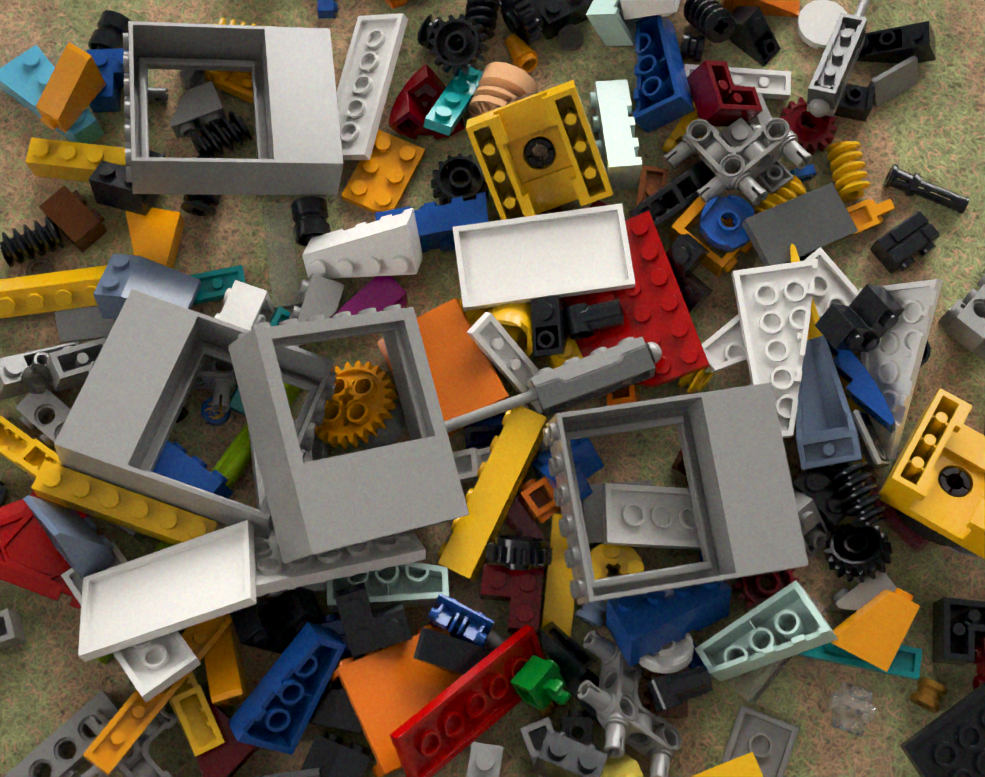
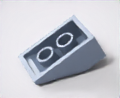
[93,254,201,319]
[23,495,116,580]

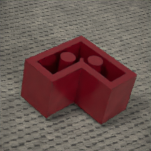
[687,60,763,127]
[481,564,544,634]

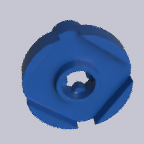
[699,195,755,252]

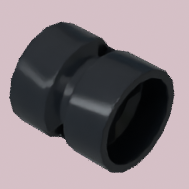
[88,10,131,50]
[291,196,331,247]

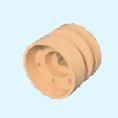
[468,62,537,118]

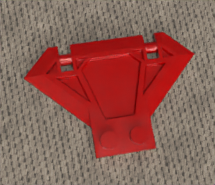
[0,491,89,609]

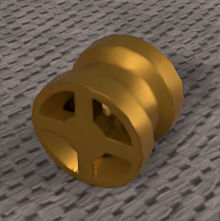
[909,676,948,713]

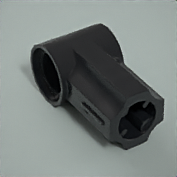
[564,299,625,340]
[646,665,713,713]

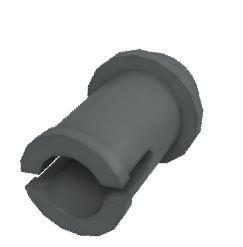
[147,87,168,105]

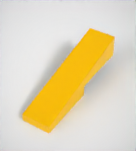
[0,415,61,479]
[542,513,575,638]
[169,671,225,757]

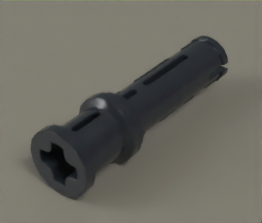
[883,164,970,214]

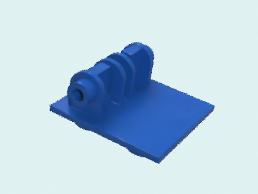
[428,593,494,648]

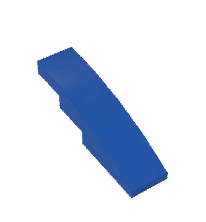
[827,340,896,434]

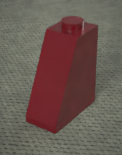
[196,694,260,777]

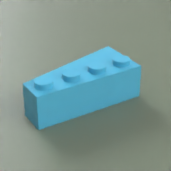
[0,45,105,144]

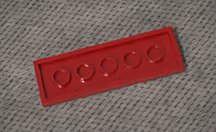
[390,625,545,777]

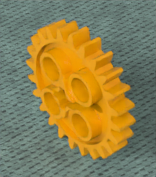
[314,360,397,449]

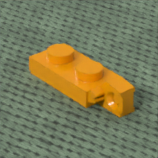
[204,71,253,104]
[828,198,895,246]

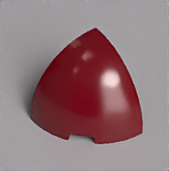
[389,64,465,139]

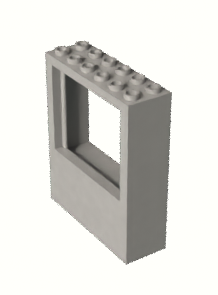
[123,21,343,196]
[54,289,338,539]
[228,304,469,564]
[543,383,809,605]

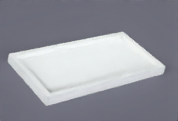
[453,203,635,311]
[78,520,257,662]

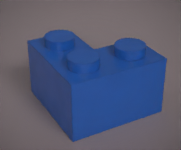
[87,48,148,113]
[531,438,604,501]

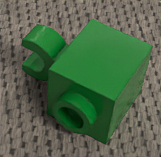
[510,655,571,711]

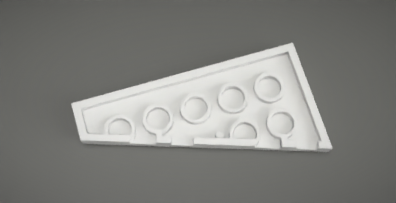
[702,247,859,373]
[731,259,819,439]
[859,279,943,460]
[254,533,426,597]

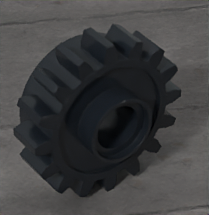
[498,0,544,45]
[429,14,489,76]
[431,153,489,206]
[824,523,892,583]
[486,535,552,570]

